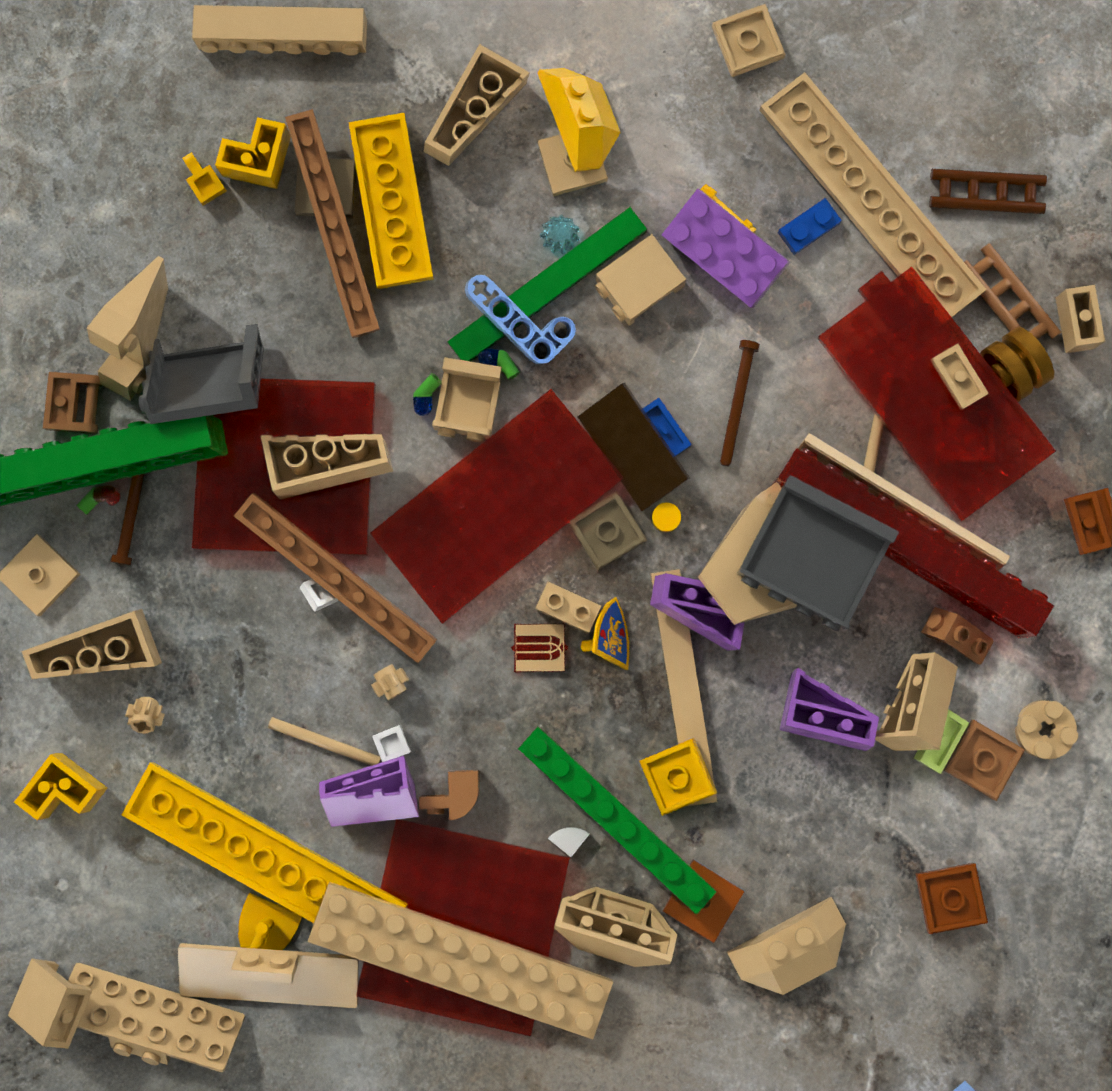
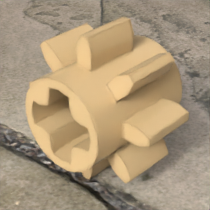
[371,664,409,700]
[125,697,165,734]

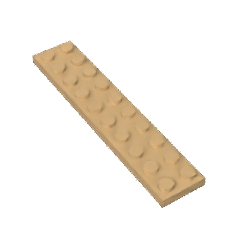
[759,72,987,327]
[308,882,613,1039]

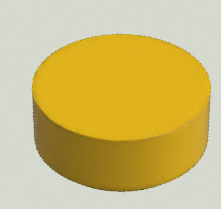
[652,502,681,532]

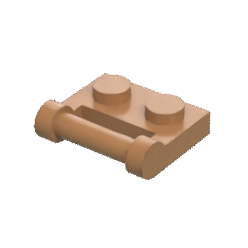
[43,372,102,434]

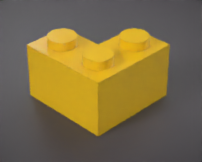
[215,117,291,189]
[14,753,108,820]

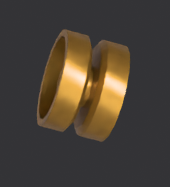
[980,327,1055,403]

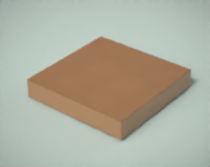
[943,720,1025,801]

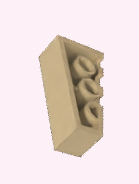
[424,44,530,166]
[261,434,393,500]
[21,609,162,679]

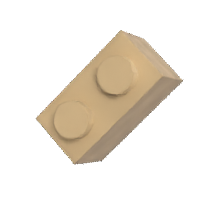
[1055,285,1105,353]

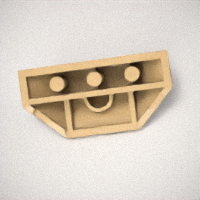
[554,887,677,967]
[727,897,846,995]

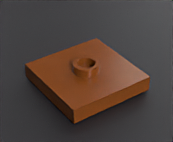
[663,859,744,943]
[915,863,988,934]

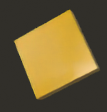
[639,738,717,816]

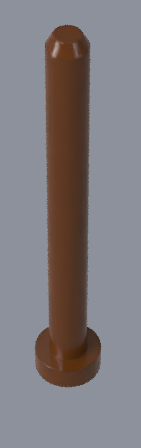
[720,340,760,466]
[110,473,145,566]

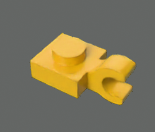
[182,152,227,206]

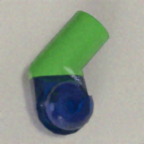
[478,349,520,380]
[413,373,442,416]

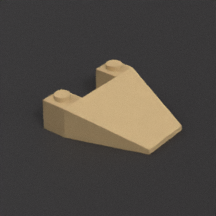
[87,256,168,401]
[698,482,797,625]

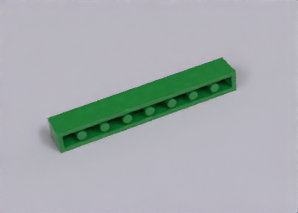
[518,727,717,915]

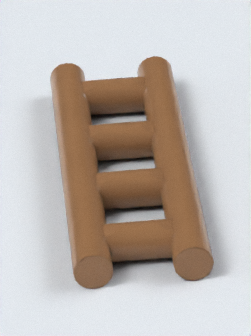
[964,243,1061,339]

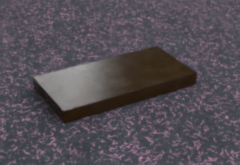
[577,383,690,511]

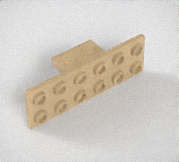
[178,943,359,1008]
[68,963,245,1072]

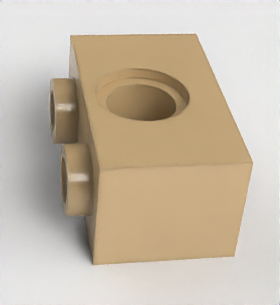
[535,582,601,634]

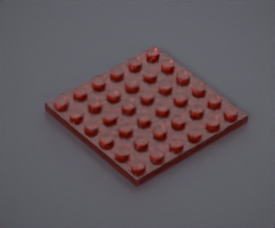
[192,378,376,556]
[356,819,570,1036]

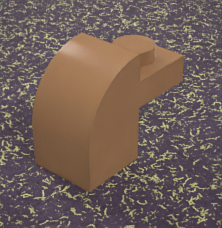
[419,770,480,820]

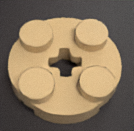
[1015,700,1078,759]

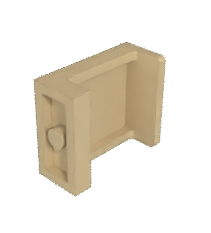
[595,234,686,326]
[432,357,503,442]
[8,959,92,1049]

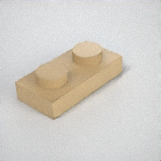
[930,344,989,410]

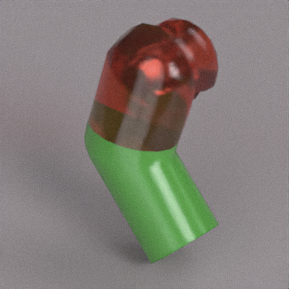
[76,485,121,515]

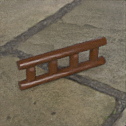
[929,168,1047,214]

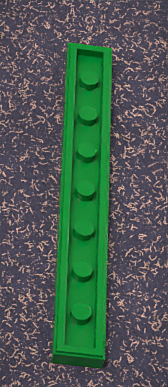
[447,207,647,362]

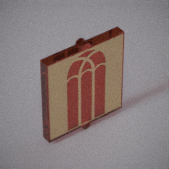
[511,624,568,672]

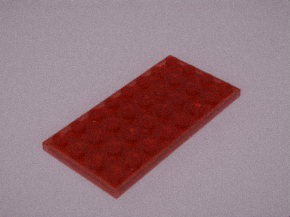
[817,267,1056,522]
[370,389,624,624]

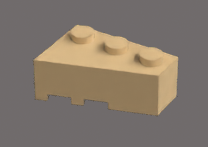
[875,652,958,751]

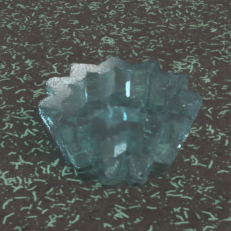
[539,214,580,254]

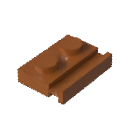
[1064,488,1112,555]

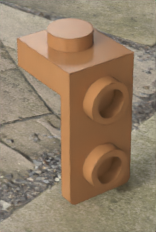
[921,607,994,665]

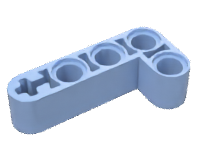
[465,275,576,364]

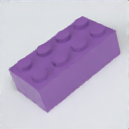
[662,188,790,308]

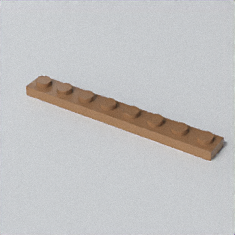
[285,109,380,338]
[234,493,437,663]

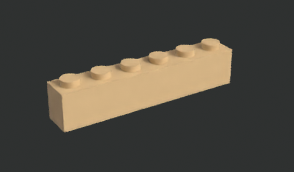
[192,5,367,56]

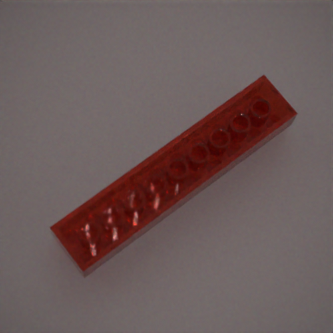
[771,448,1055,638]

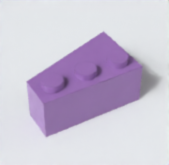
[650,573,744,651]
[780,668,879,751]
[319,756,419,827]

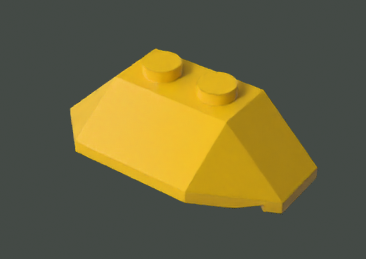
[537,68,621,172]

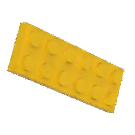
[348,113,434,289]

